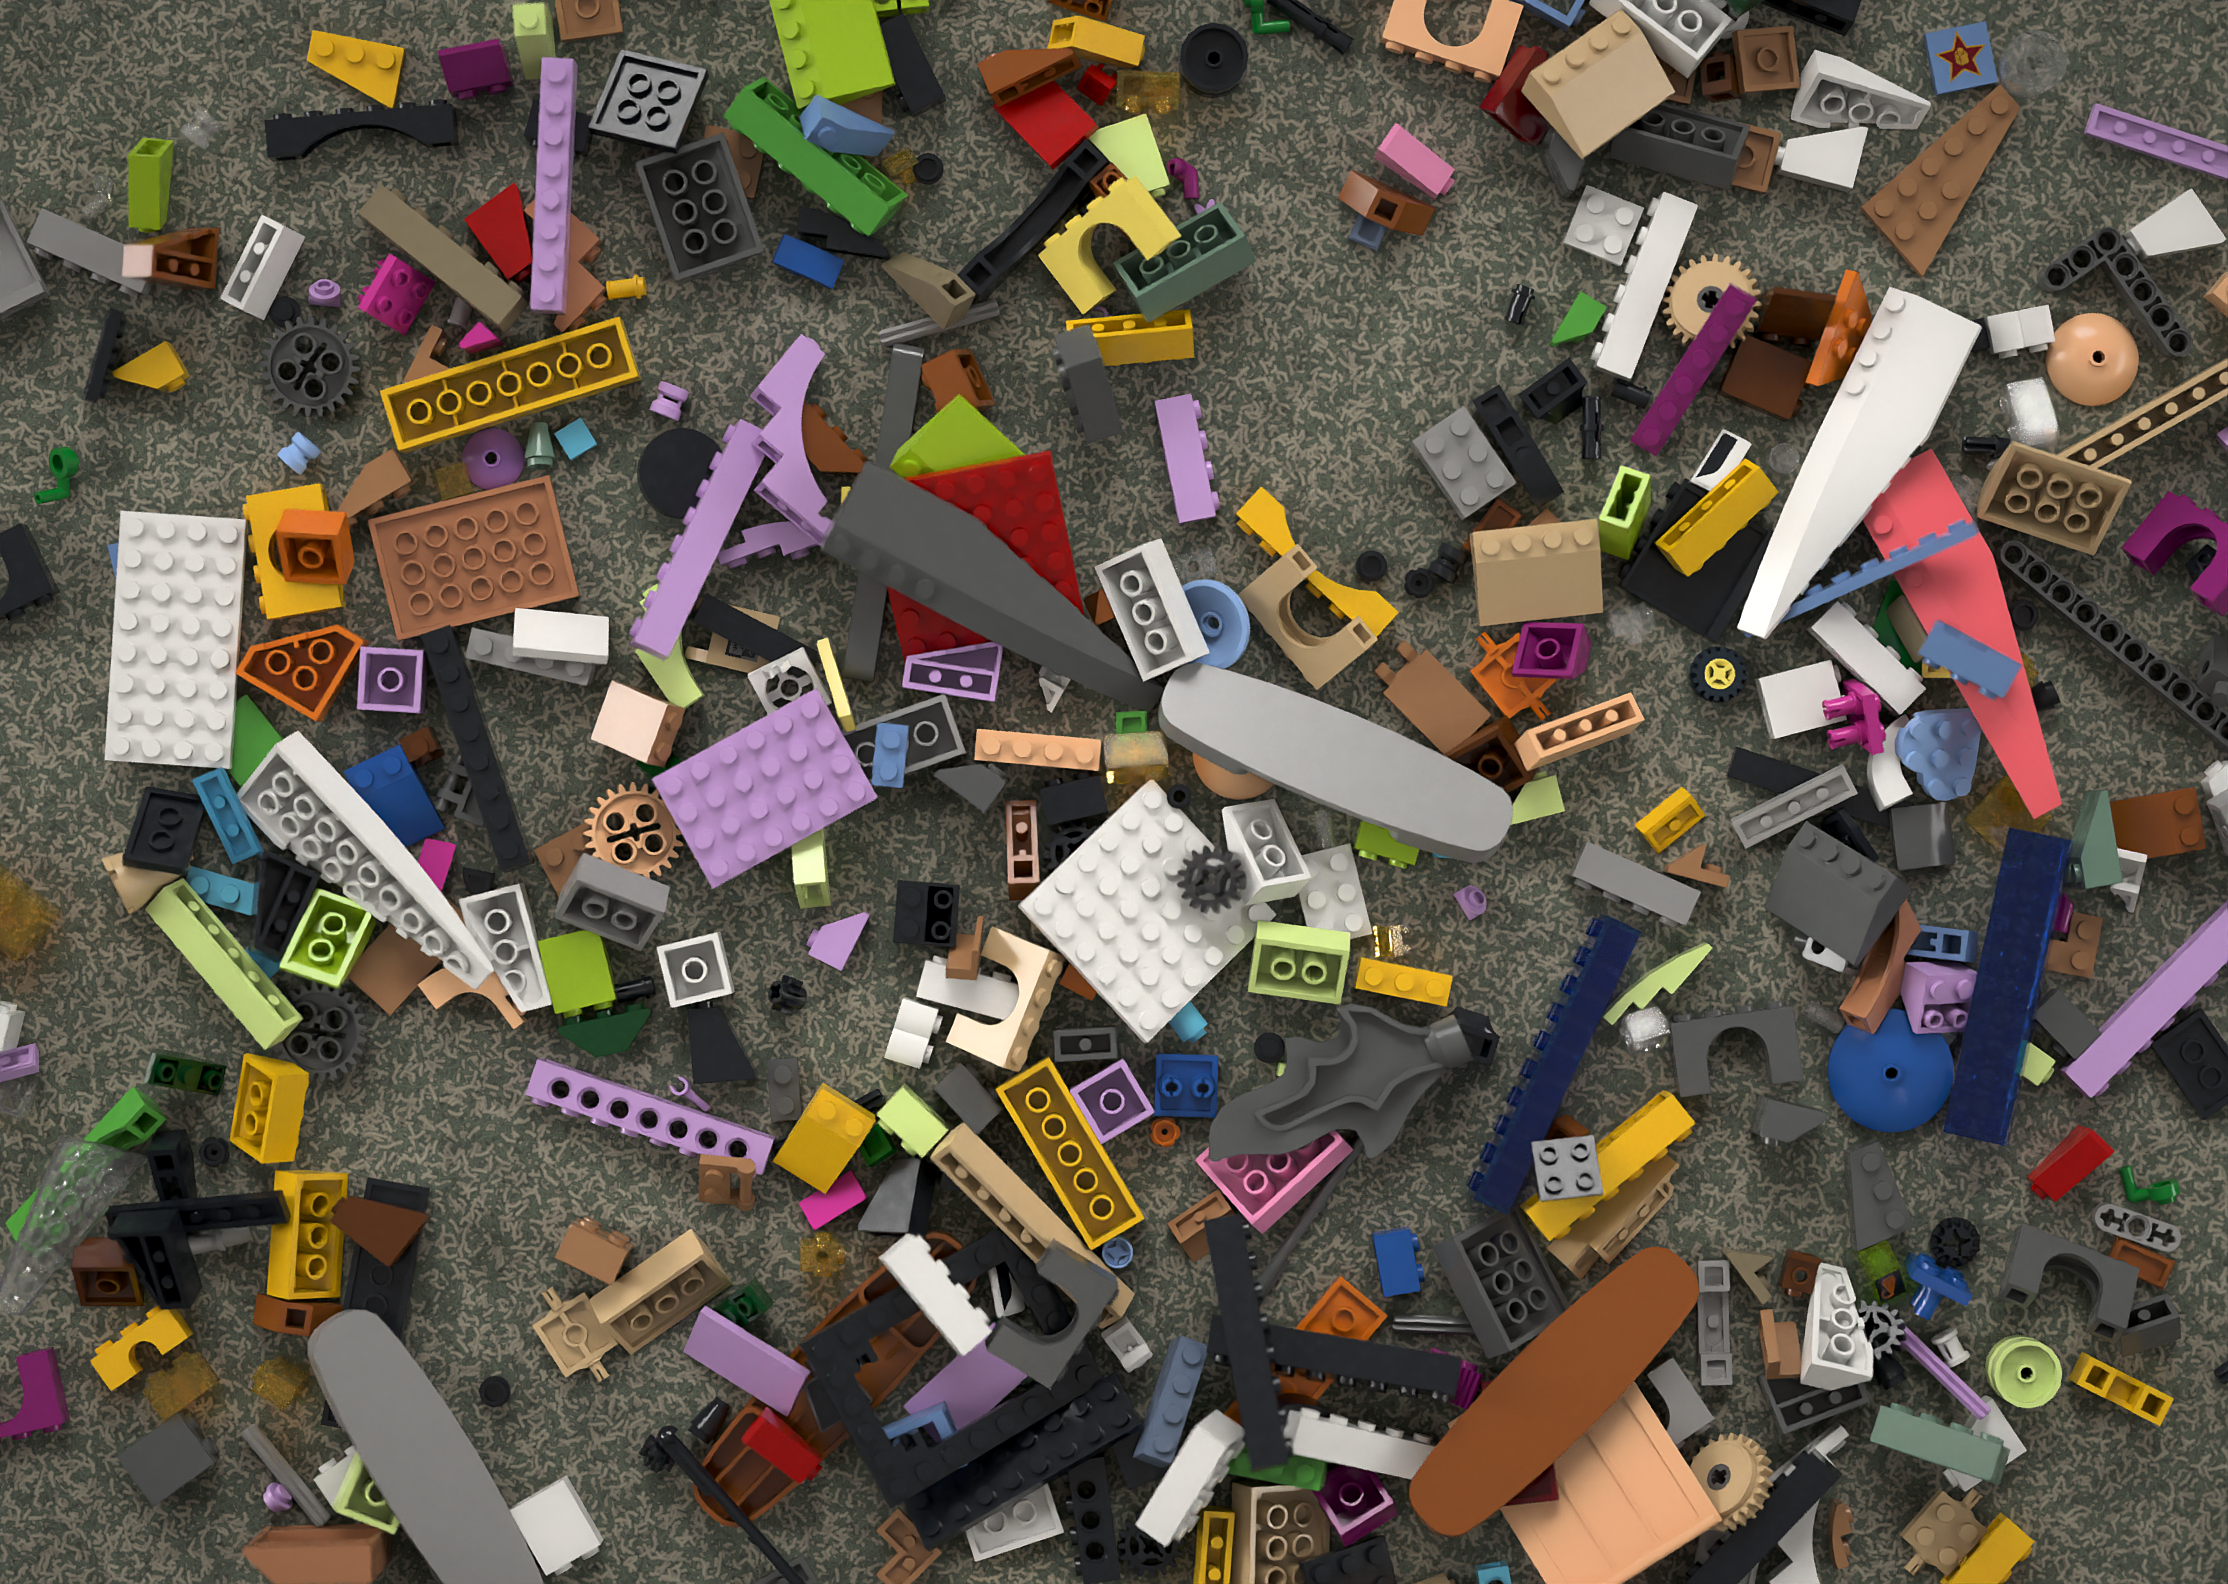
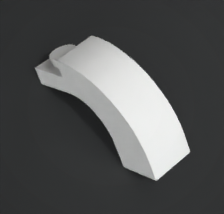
[1867,714,1913,812]

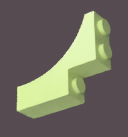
[635,584,705,709]

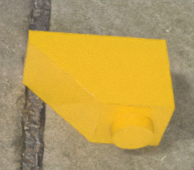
[112,341,190,393]

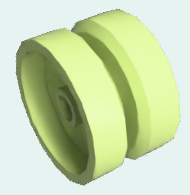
[1985,1335,2062,1409]

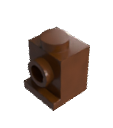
[1700,52,1742,103]
[399,726,446,768]
[1778,1248,1822,1298]

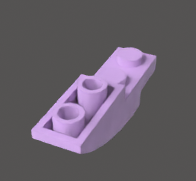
[717,521,819,569]

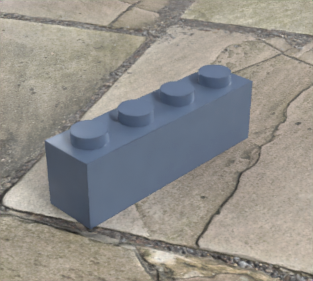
[1133,1335,1207,1468]

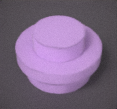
[263,1482,293,1513]

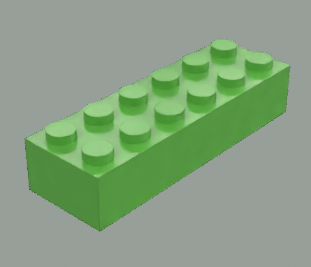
[723,76,908,236]

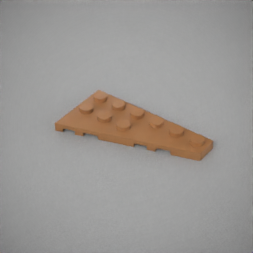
[1860,84,2020,278]

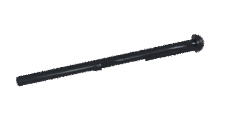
[657,1425,806,1584]

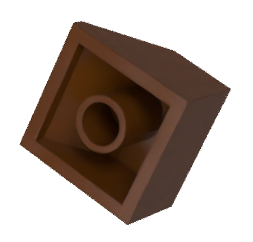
[71,1237,144,1306]

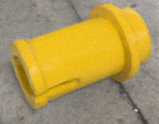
[606,274,647,300]

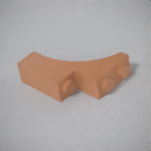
[524,199,607,334]
[1839,899,1921,1035]

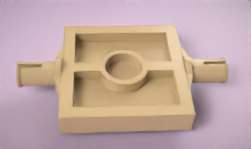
[532,1286,619,1382]
[1899,1488,1988,1577]

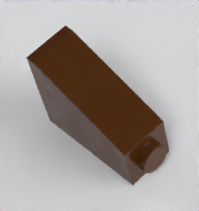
[330,1195,432,1267]

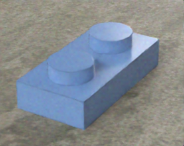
[871,722,909,788]

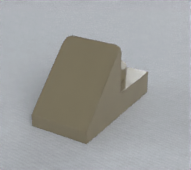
[1722,1248,1774,1305]

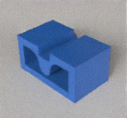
[1371,1226,1425,1297]

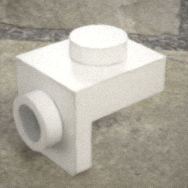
[1101,1316,1153,1373]

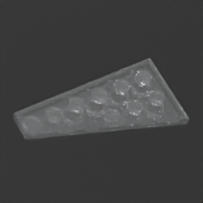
[0,1134,148,1317]

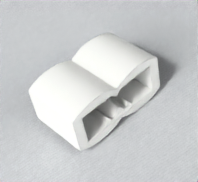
[1984,305,2055,359]
[884,997,943,1069]

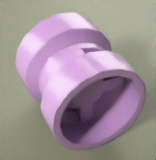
[649,381,689,421]

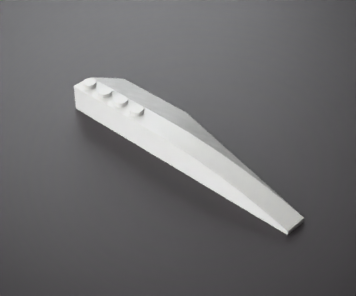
[1737,287,1982,640]

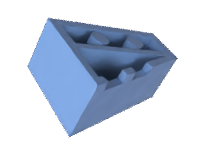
[1918,619,2022,701]

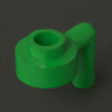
[1243,0,1290,35]
[34,446,79,504]
[2119,1166,2181,1205]

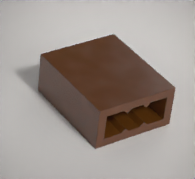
[1716,334,1813,422]

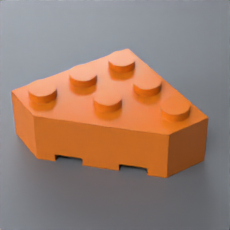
[235,625,370,722]

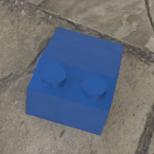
[344,744,446,848]

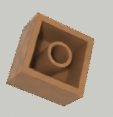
[555,1216,634,1285]

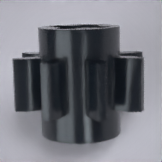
[768,975,807,1016]
[639,1435,676,1473]

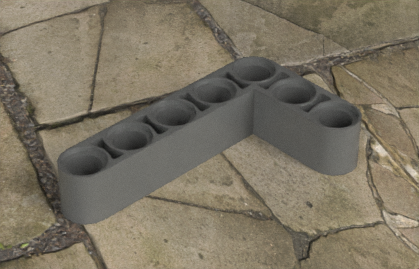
[2037,227,2193,359]

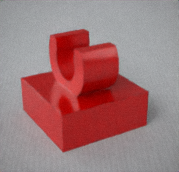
[1076,63,1117,107]

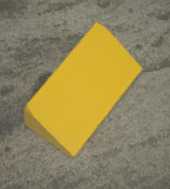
[1635,787,1706,854]

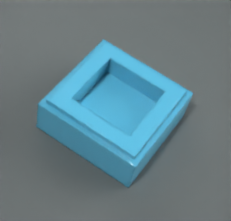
[554,417,598,461]

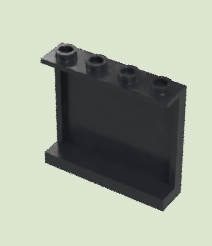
[1617,478,1774,643]

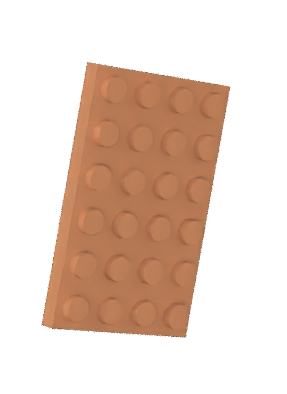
[368,475,580,641]

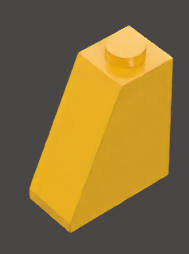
[1047,15,1145,68]

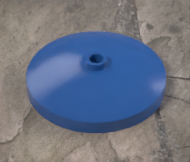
[1827,1008,1954,1132]

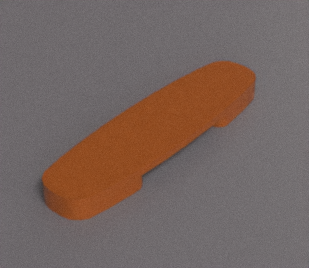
[692,1230,978,1528]
[1408,1246,1699,1538]

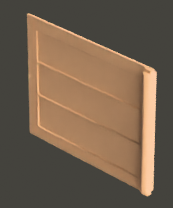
[1447,1381,1723,1584]

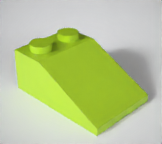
[279,888,376,989]

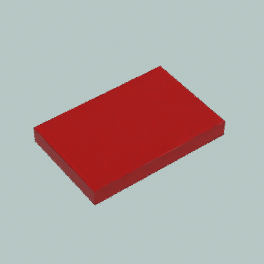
[992,80,1099,170]

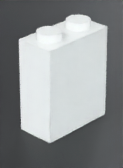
[1754,660,1847,739]
[510,1475,603,1576]

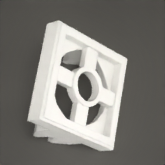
[748,647,832,715]

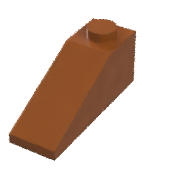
[977,48,1082,107]
[1005,800,1040,901]

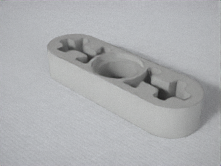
[2092,1203,2181,1252]

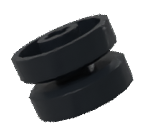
[1179,23,1249,98]

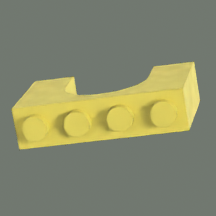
[1038,176,1181,315]

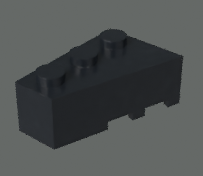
[248,849,321,963]
[107,1209,203,1310]

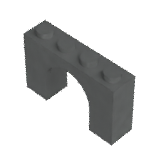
[1666,1000,1804,1097]
[1998,1223,2140,1344]
[985,1238,1119,1389]

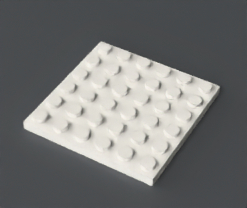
[1018,778,1277,1043]

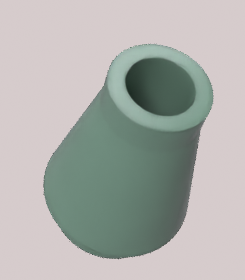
[524,422,556,470]

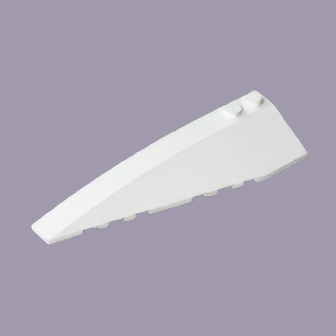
[237,731,494,990]

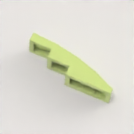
[1599,943,1712,1025]

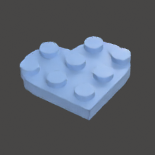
[1895,708,1982,801]

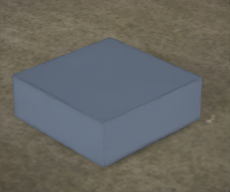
[1348,213,1387,251]

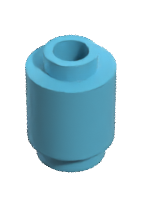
[1168,1001,1208,1043]

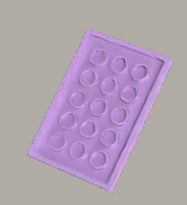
[652,688,878,889]

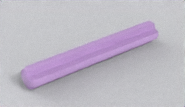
[1900,1326,1991,1420]

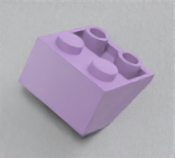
[1900,960,1978,1034]

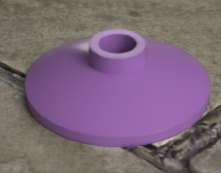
[462,428,524,490]

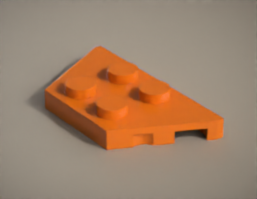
[1806,269,1872,386]

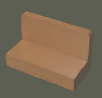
[946,916,984,981]
[1167,1189,1235,1262]
[1758,1309,1801,1379]

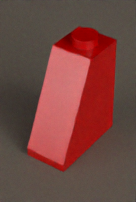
[464,183,533,283]
[2027,1125,2115,1202]
[741,1407,823,1484]

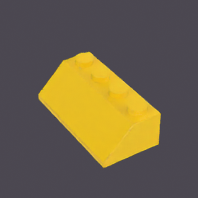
[267,1170,349,1300]

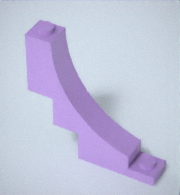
[750,334,831,546]

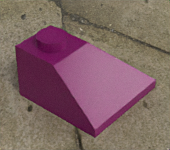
[1511,622,1592,679]

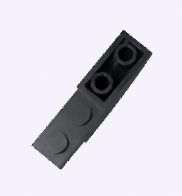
[1472,385,1564,509]

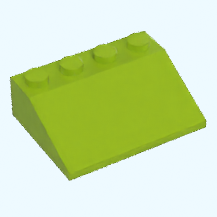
[769,0,896,112]
[890,394,1025,478]

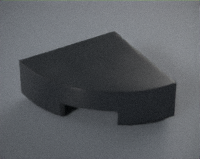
[463,867,495,896]

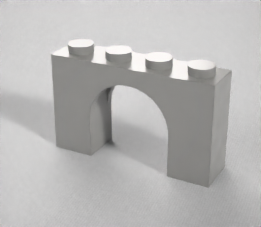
[1643,1353,1714,1449]

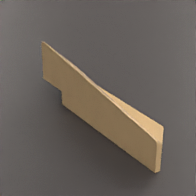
[1547,1154,1679,1280]

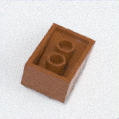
[2109,787,2207,859]

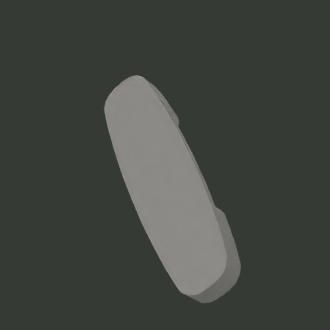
[1157,663,1513,863]
[307,1309,544,1584]

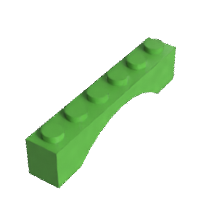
[6,1086,166,1256]

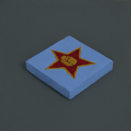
[1923,21,1998,96]

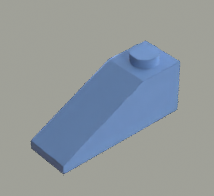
[799,95,894,156]
[1906,925,1979,963]

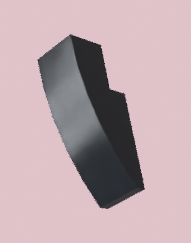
[797,206,890,260]

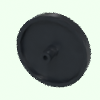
[637,428,722,519]

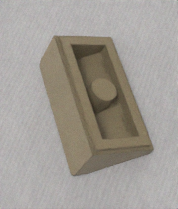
[1886,595,1928,663]

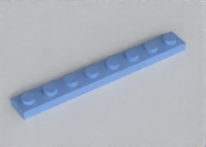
[1744,519,1979,638]

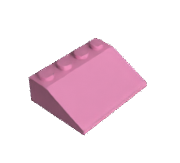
[1195,1130,1353,1234]

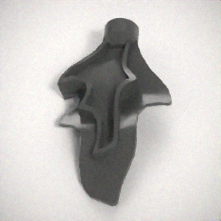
[1209,1003,1473,1162]

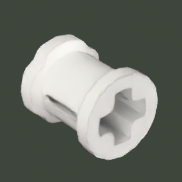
[1931,1328,1970,1368]

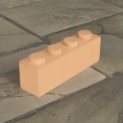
[1514,692,1645,771]
[974,729,1101,771]

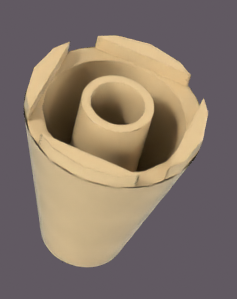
[101,852,194,915]

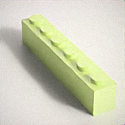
[145,878,303,1050]

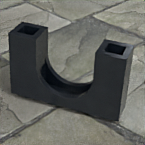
[0,523,60,621]

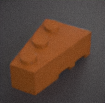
[122,227,219,290]

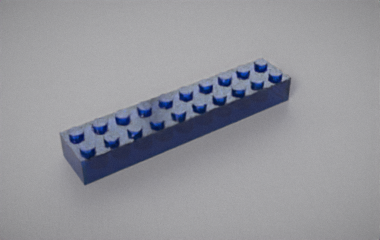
[1943,827,2075,1146]
[1466,914,1641,1215]

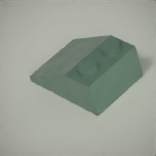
[2063,790,2123,889]

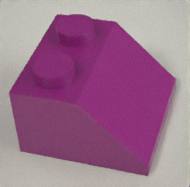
[437,39,514,101]
[1311,1464,1398,1547]

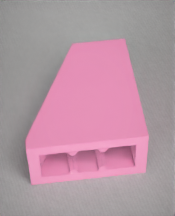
[1374,123,1455,199]

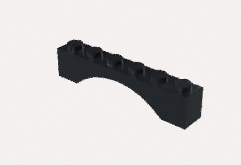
[264,99,459,162]
[957,139,1109,302]

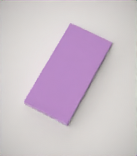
[683,1306,810,1417]
[903,1322,1028,1442]

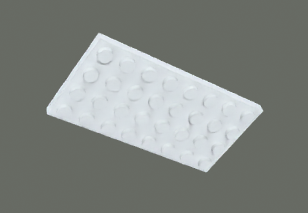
[105,511,248,769]

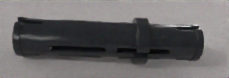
[1266,0,1354,55]

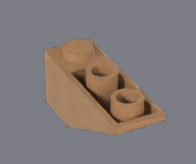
[337,449,416,529]

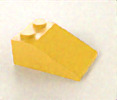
[773,1083,875,1194]

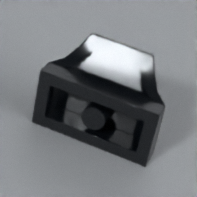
[1518,357,1588,425]
[1440,1006,1500,1066]

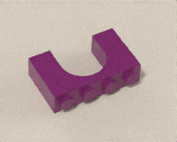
[2121,491,2228,617]
[0,1347,70,1443]

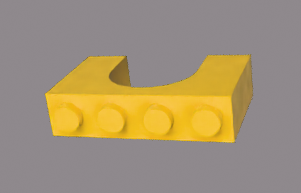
[243,483,346,620]

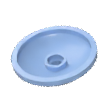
[1182,579,1250,669]

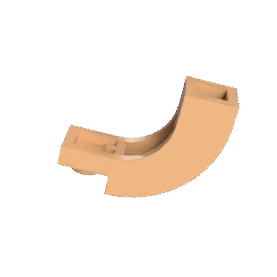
[418,968,527,1029]

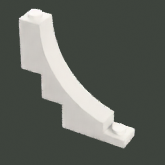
[1764,1421,1849,1584]

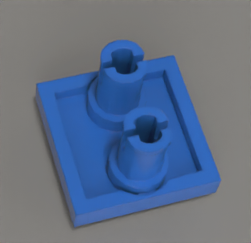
[1154,1053,1219,1118]
[1904,1251,1972,1320]

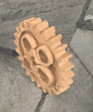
[582,782,683,879]

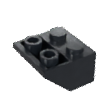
[893,880,960,947]

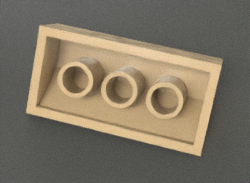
[589,1229,733,1355]

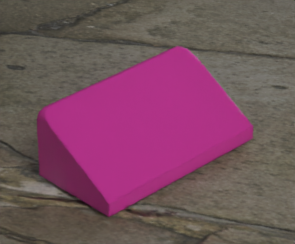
[459,322,505,354]
[418,838,457,892]
[799,1170,868,1231]

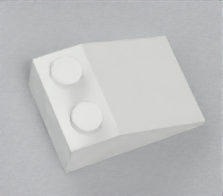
[1222,799,1312,906]

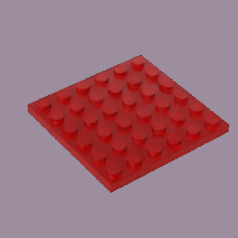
[887,450,1085,663]

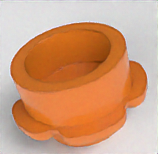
[1150,1116,1180,1147]

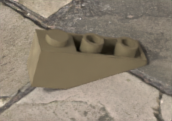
[881,252,976,330]

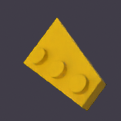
[307,30,406,109]

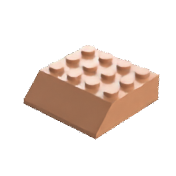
[243,1523,392,1584]

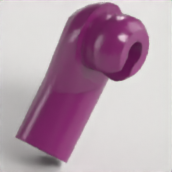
[1166,158,1199,200]
[2043,888,2073,933]

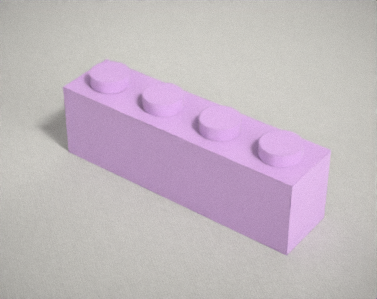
[1154,394,1220,525]

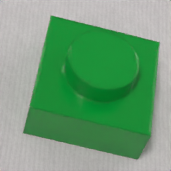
[858,1124,898,1168]

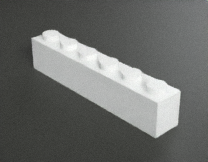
[1591,192,1698,382]
[1284,1407,1438,1480]

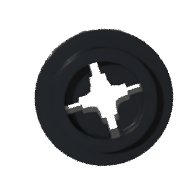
[1930,1217,1981,1267]

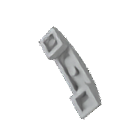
[1696,1260,1733,1386]

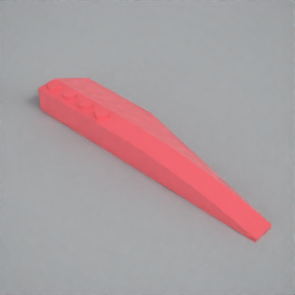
[1863,448,2062,819]

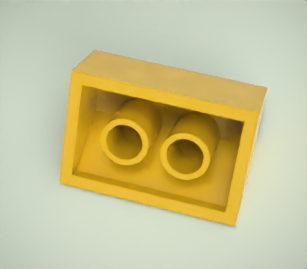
[229,1053,309,1164]

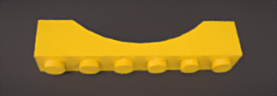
[1235,487,1399,637]

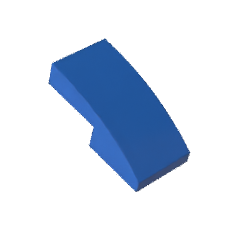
[771,234,845,289]

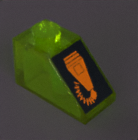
[1852,1239,1908,1305]

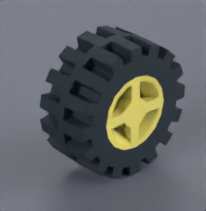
[1689,646,1747,702]

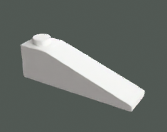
[1791,50,1931,129]
[459,883,552,1012]
[1800,1263,1873,1390]

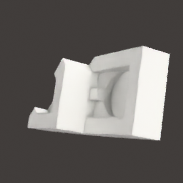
[1039,666,1071,712]
[2110,848,2148,913]

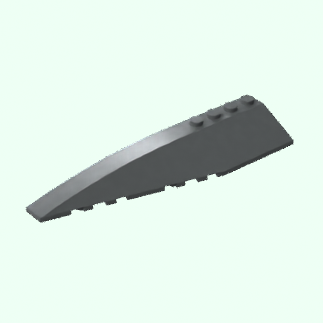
[820,459,1165,714]

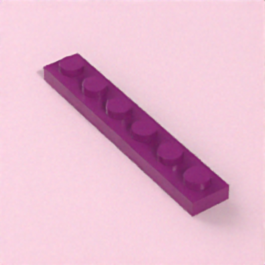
[1630,282,1757,456]

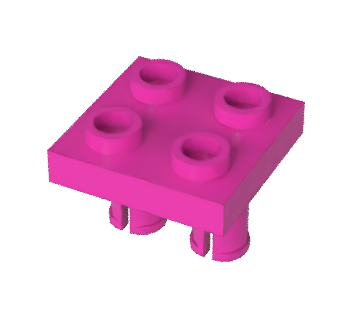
[358,254,436,336]
[1822,678,1886,755]

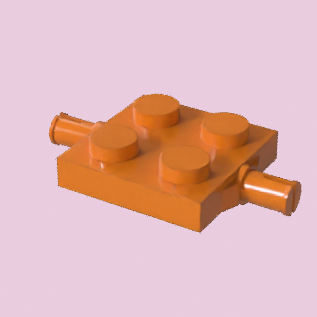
[1469,631,1557,721]

